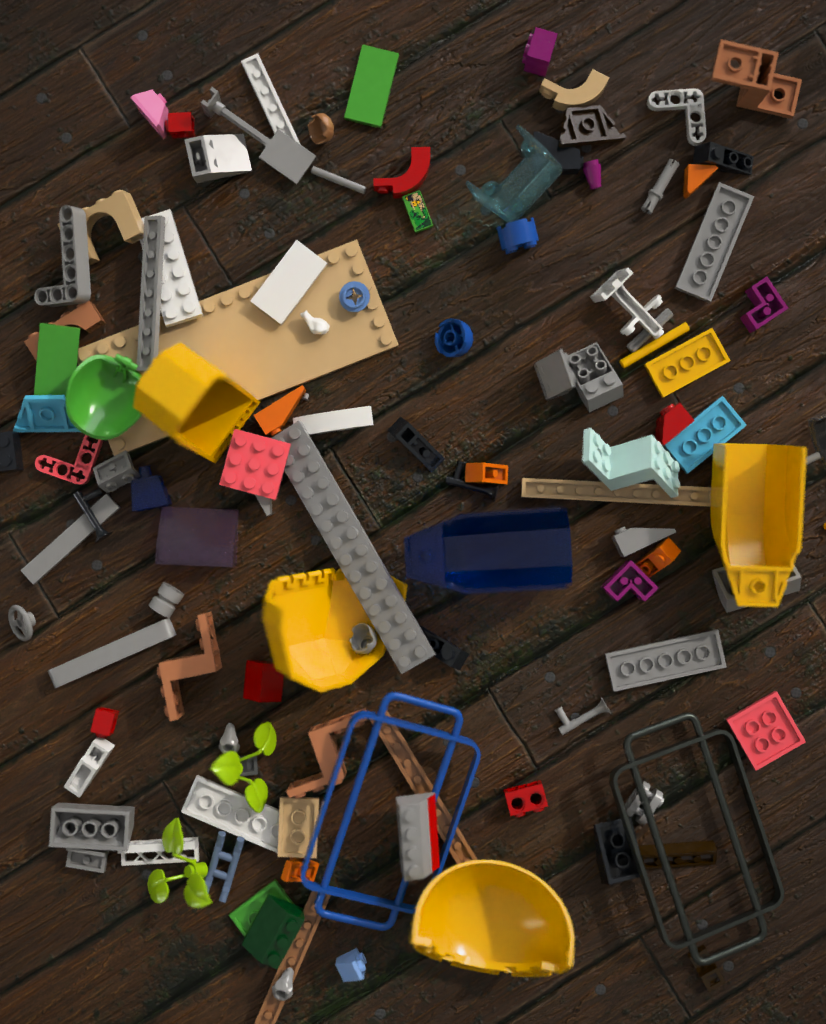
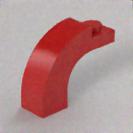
[373,147,430,199]

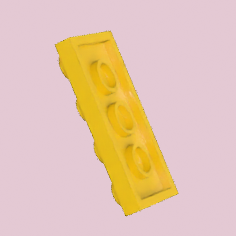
[644,328,730,398]

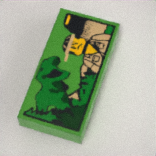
[402,190,433,233]

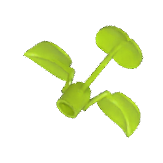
[210,721,277,813]
[148,818,212,908]

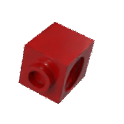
[165,112,195,138]
[90,707,119,738]

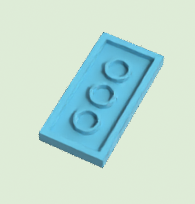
[663,396,747,474]

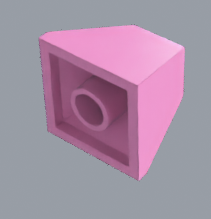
[130,90,169,139]

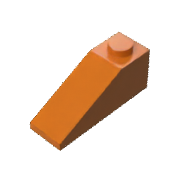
[254,385,306,437]

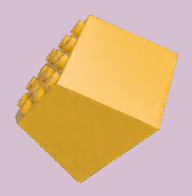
[133,342,260,464]

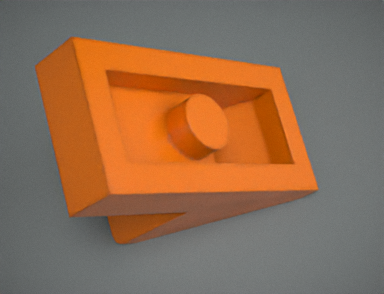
[281,857,319,882]

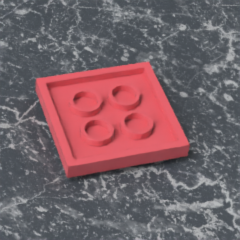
[219,429,291,500]
[725,691,806,771]

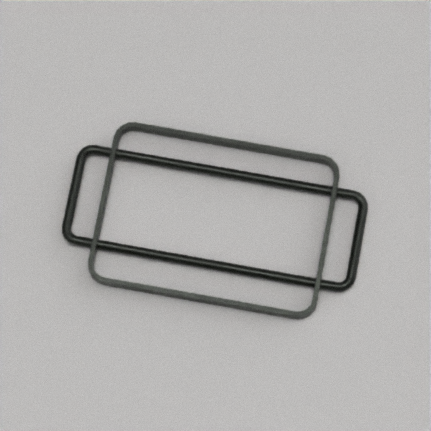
[609,712,784,966]

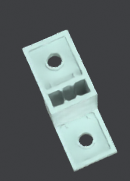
[582,427,680,498]

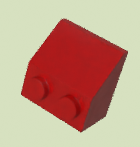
[655,403,695,446]

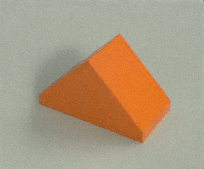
[683,164,718,199]

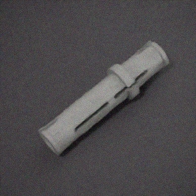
[641,159,679,214]

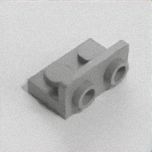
[93,450,140,493]

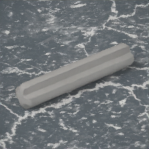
[627,308,673,353]

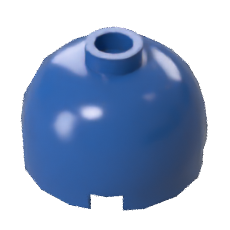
[435,318,473,358]

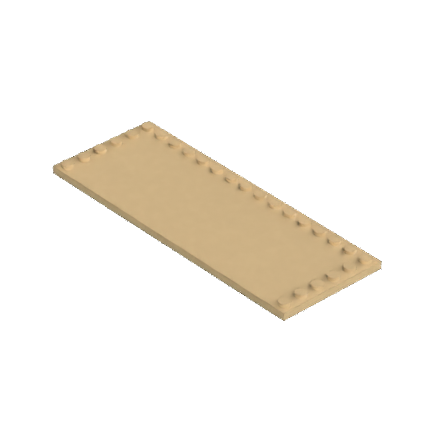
[77,240,399,456]

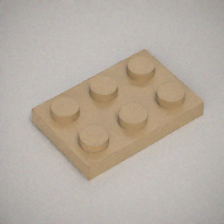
[277,796,319,858]

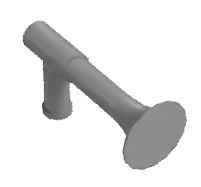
[554,697,611,735]

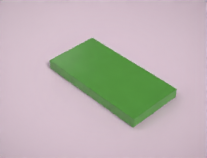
[344,44,399,128]
[34,323,80,397]

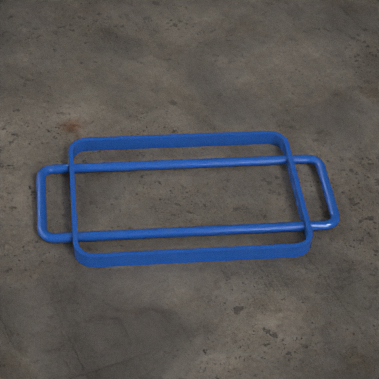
[300,692,481,931]

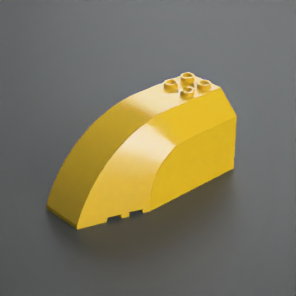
[710,443,807,607]

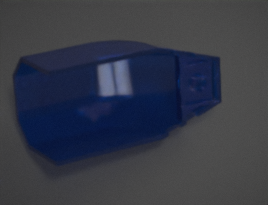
[404,507,573,594]

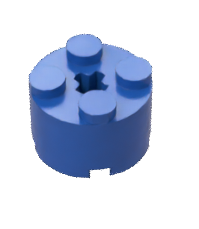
[496,217,539,254]

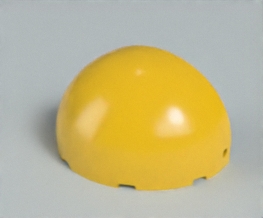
[409,860,574,977]

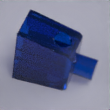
[131,466,172,512]

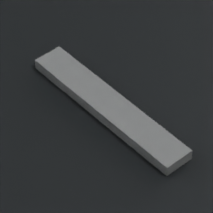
[20,494,120,585]

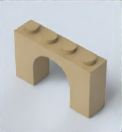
[57,190,144,266]

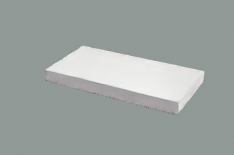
[251,240,327,325]

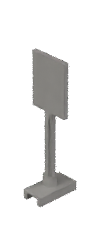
[201,87,316,185]

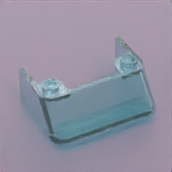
[465,124,562,223]

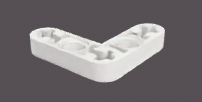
[647,88,706,146]

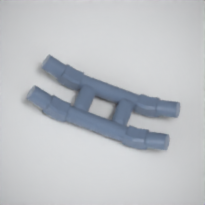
[204,831,245,903]

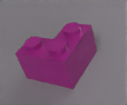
[522,27,558,77]
[740,277,788,333]
[601,560,658,602]

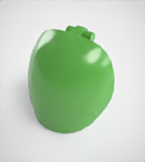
[66,354,142,440]

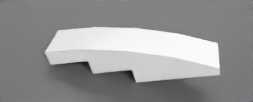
[293,406,374,435]

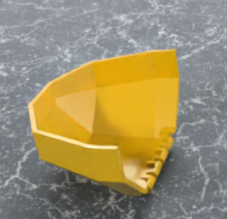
[263,568,408,692]

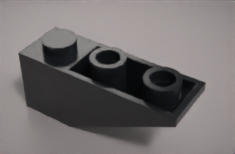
[693,141,754,175]
[419,624,469,670]

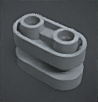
[624,780,664,825]

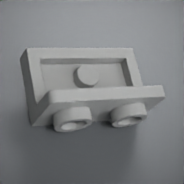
[65,848,109,873]

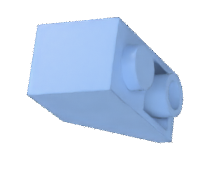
[335,948,367,982]

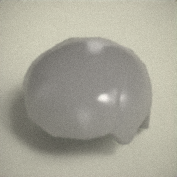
[349,623,377,654]

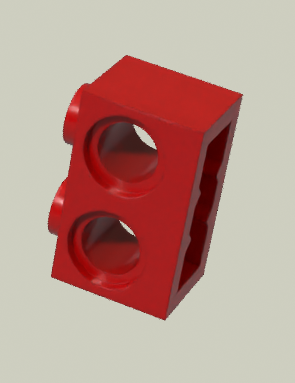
[503,780,548,817]

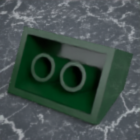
[242,894,305,969]

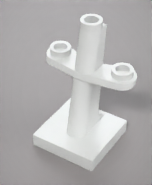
[590,268,664,340]

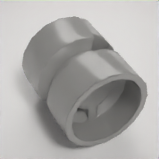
[148,582,184,618]

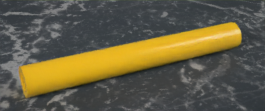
[619,322,690,368]

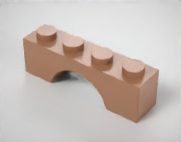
[24,301,106,361]

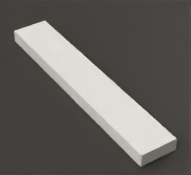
[241,53,300,144]

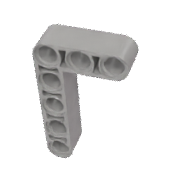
[34,205,91,307]

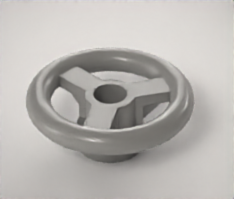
[8,605,36,641]

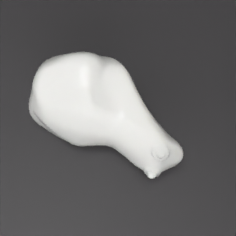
[300,310,330,335]

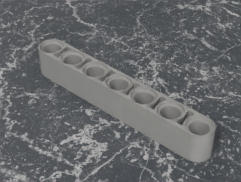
[48,618,177,688]

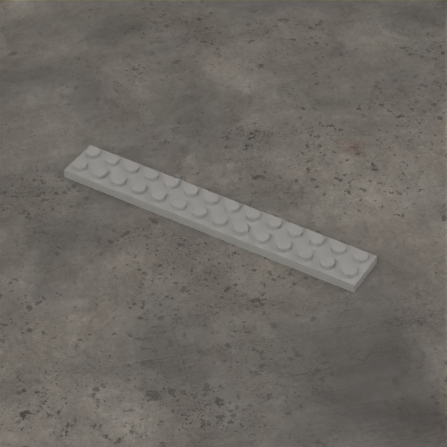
[271,420,435,674]

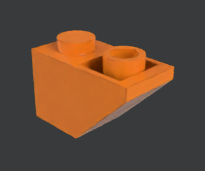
[635,537,681,578]

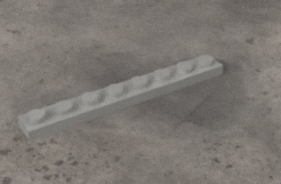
[136,216,165,372]

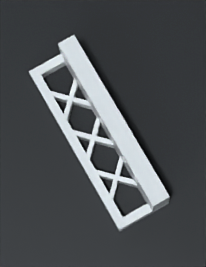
[117,837,199,866]

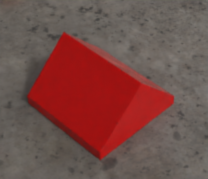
[243,660,284,702]

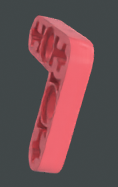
[35,435,103,485]

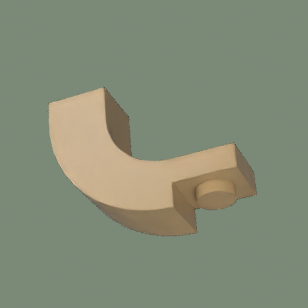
[539,69,609,111]

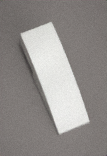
[64,737,115,798]

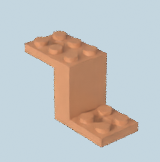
[710,39,802,119]
[157,611,223,721]
[286,708,367,799]

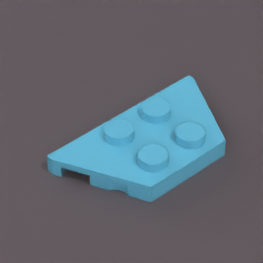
[13,395,81,432]

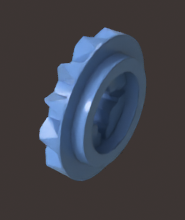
[339,281,370,313]

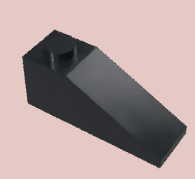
[387,417,445,472]

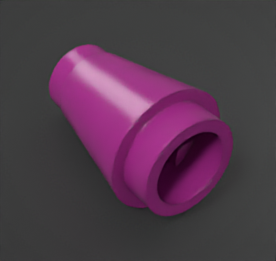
[582,159,602,190]

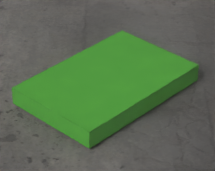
[228,879,294,937]

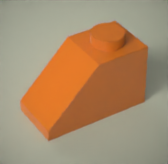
[465,462,508,484]

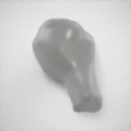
[219,723,240,754]
[272,968,294,1001]

